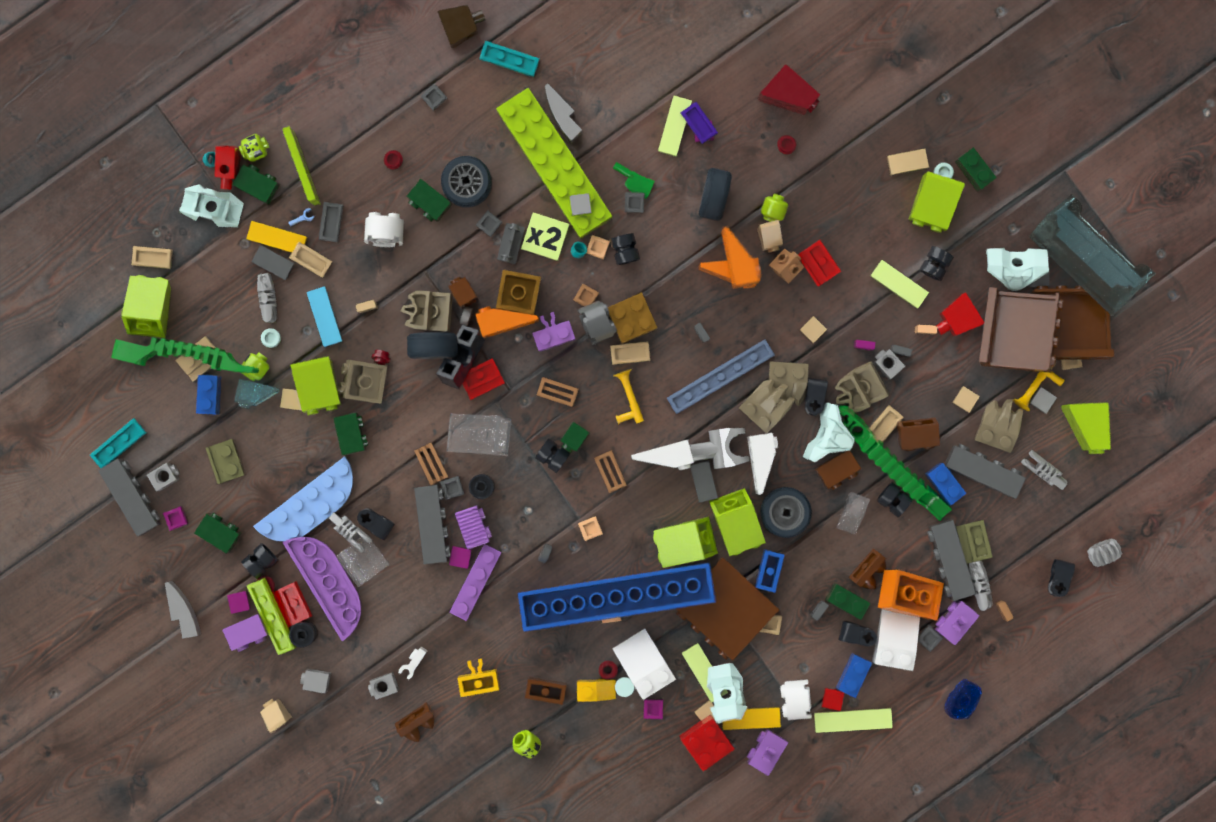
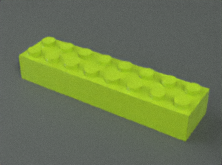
[496,88,612,239]

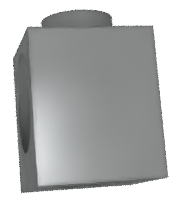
[874,349,905,380]
[147,463,180,491]
[300,669,331,693]
[368,672,399,699]

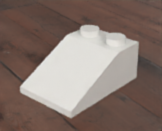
[747,433,778,494]
[631,440,694,470]
[872,609,920,671]
[612,629,676,700]

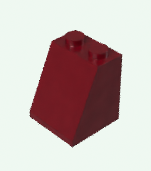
[758,64,821,115]

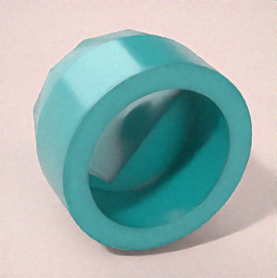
[202,151,215,167]
[571,242,587,259]

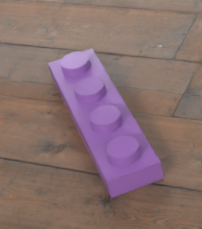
[449,544,502,621]

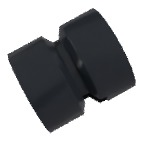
[610,233,640,266]
[919,246,954,281]
[535,438,571,474]
[469,474,495,499]
[877,482,913,518]
[241,543,278,579]
[289,621,317,647]

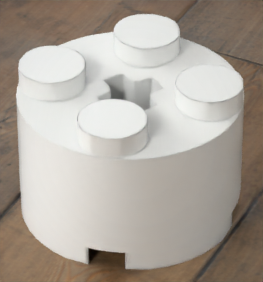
[364,212,404,247]
[781,680,812,720]

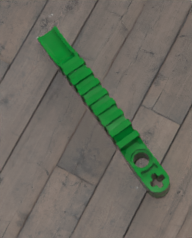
[111,337,259,373]
[838,405,952,521]

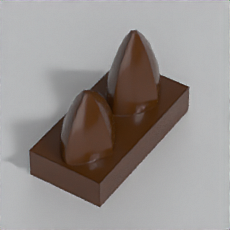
[848,549,887,590]
[395,702,434,742]

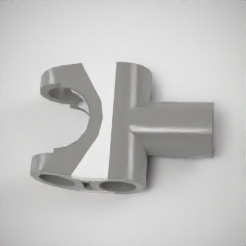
[690,428,750,469]

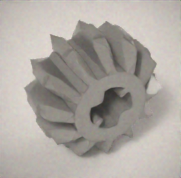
[1087,539,1122,567]

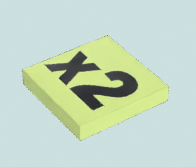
[521,213,569,261]

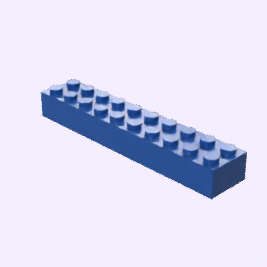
[518,563,716,632]

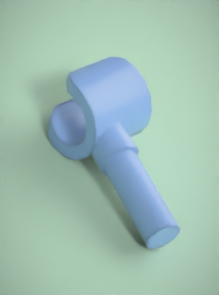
[289,208,315,226]

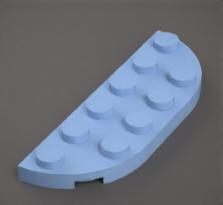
[253,456,353,541]

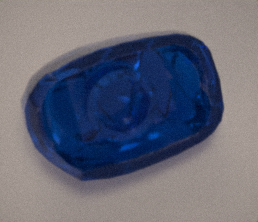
[944,679,982,720]

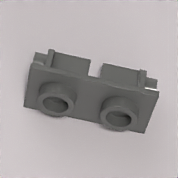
[497,223,525,264]

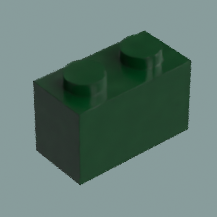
[955,147,997,192]
[232,164,279,205]
[407,179,452,222]
[333,413,368,455]
[560,422,590,453]
[194,512,242,554]
[825,583,871,620]

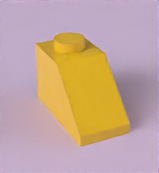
[577,679,616,702]

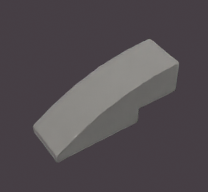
[545,84,582,143]
[165,581,201,639]

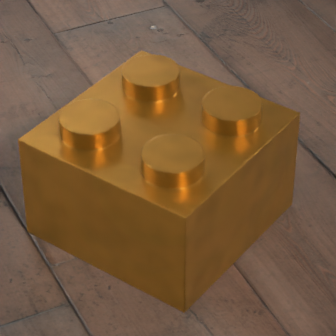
[496,270,541,315]
[608,293,657,344]

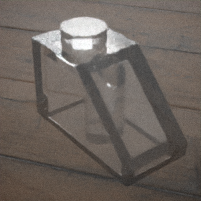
[836,492,870,535]

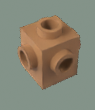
[769,249,804,284]

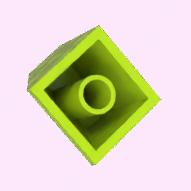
[908,171,965,233]
[121,275,171,338]
[291,356,341,416]
[1061,403,1111,454]
[709,488,766,556]
[653,517,718,568]

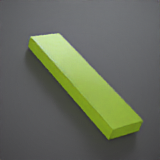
[247,578,297,655]

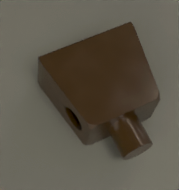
[437,5,486,48]

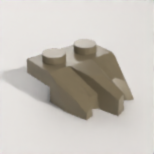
[400,291,453,332]
[835,361,889,412]
[769,362,809,406]
[739,379,795,434]
[975,399,1023,453]

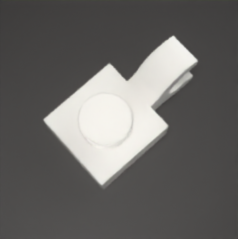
[399,647,427,679]

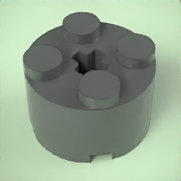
[577,301,617,345]

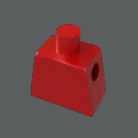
[215,145,241,190]
[936,292,984,336]

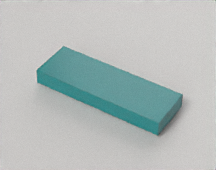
[479,41,540,78]
[90,418,147,468]

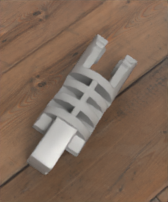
[257,273,277,323]
[1021,450,1067,490]
[329,512,372,553]
[969,560,993,611]

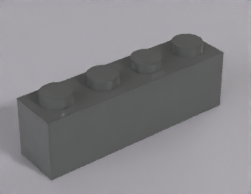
[945,444,1026,499]
[98,459,161,537]
[414,485,451,564]
[927,520,976,601]

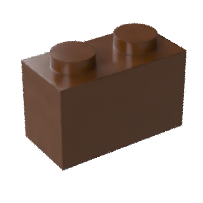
[449,276,479,309]
[897,417,940,451]
[815,450,861,490]
[525,677,567,705]

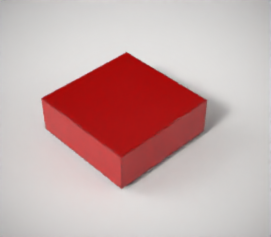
[821,688,844,711]

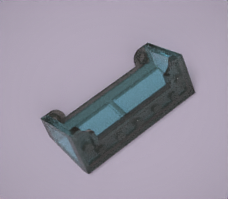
[1029,194,1156,316]

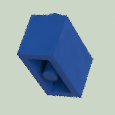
[196,375,221,415]
[925,463,967,505]
[755,549,784,592]
[836,653,872,698]

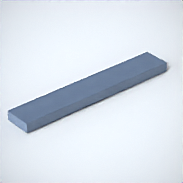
[667,339,775,414]

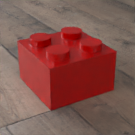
[679,714,734,771]

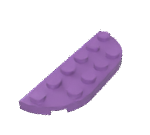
[283,537,361,641]

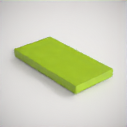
[283,126,320,206]

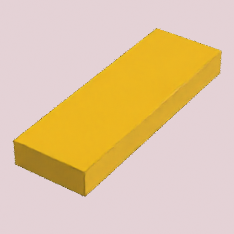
[246,221,307,253]
[722,707,781,730]

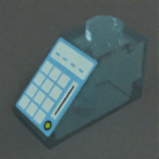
[234,379,280,409]

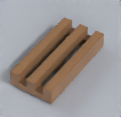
[537,377,579,407]
[414,442,448,485]
[594,450,627,493]

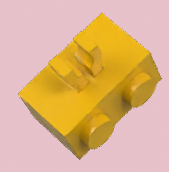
[457,658,500,697]

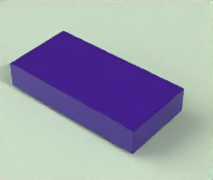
[680,102,718,144]

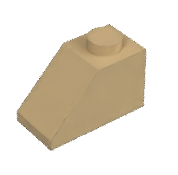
[757,220,783,253]
[260,699,292,733]

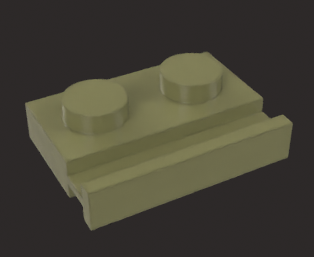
[206,439,245,484]
[955,520,992,564]

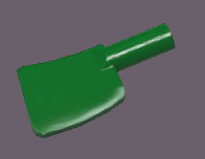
[613,162,655,199]

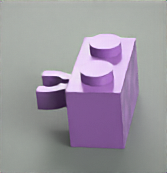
[533,312,575,352]
[935,600,979,645]
[747,729,788,776]

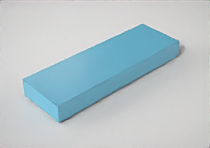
[306,286,343,347]

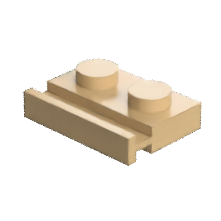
[175,336,215,382]

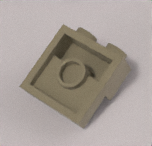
[338,360,387,404]

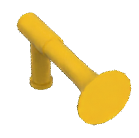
[1013,367,1065,411]
[614,369,644,424]

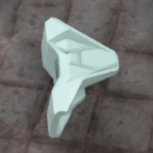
[179,184,244,227]
[986,248,1049,291]
[803,402,854,462]
[707,663,747,724]

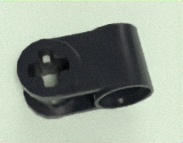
[805,378,828,416]
[357,508,395,541]
[1048,559,1075,597]
[838,621,877,647]

